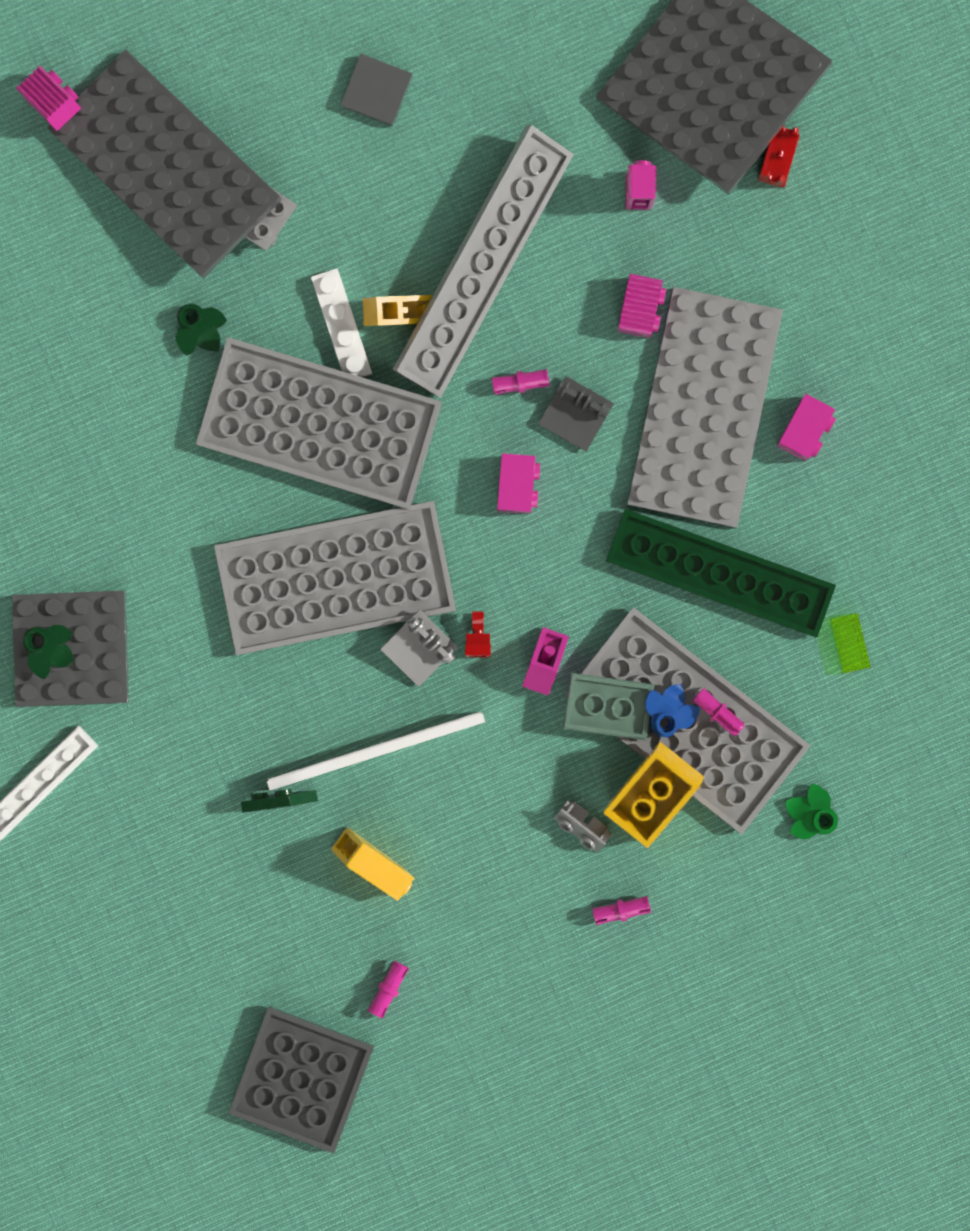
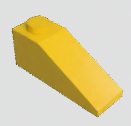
[363,295,433,326]

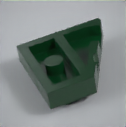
[241,789,318,813]

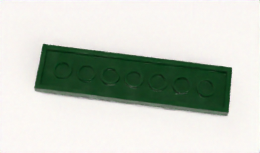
[605,509,836,638]

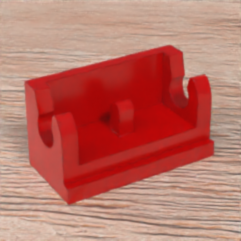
[758,126,800,188]

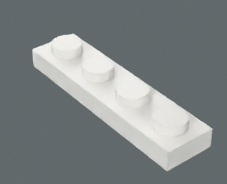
[311,268,373,378]

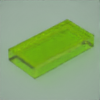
[829,613,871,674]

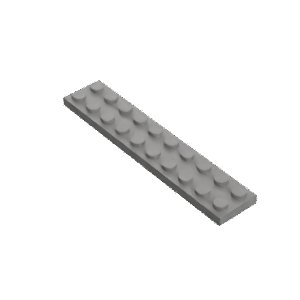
[392,125,574,398]

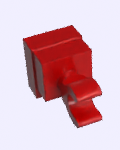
[465,611,491,658]

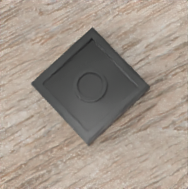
[341,54,413,127]

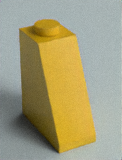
[331,827,414,901]

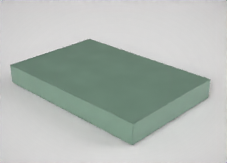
[563,673,655,740]

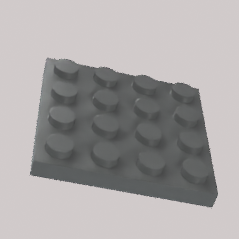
[12,591,129,707]
[228,1006,374,1153]

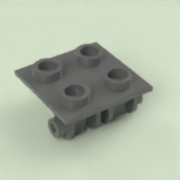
[538,376,614,452]

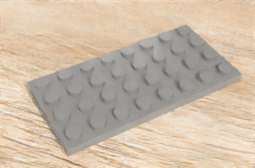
[627,287,783,528]
[196,337,443,509]
[214,501,456,656]
[564,607,811,834]

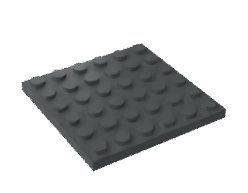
[596,0,832,195]

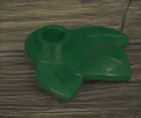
[176,304,227,356]
[23,625,74,679]

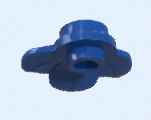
[645,683,700,738]

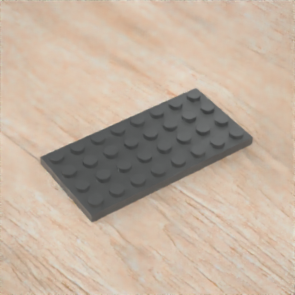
[48,49,282,279]

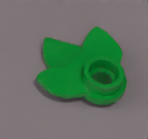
[785,784,838,839]

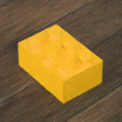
[603,742,704,848]

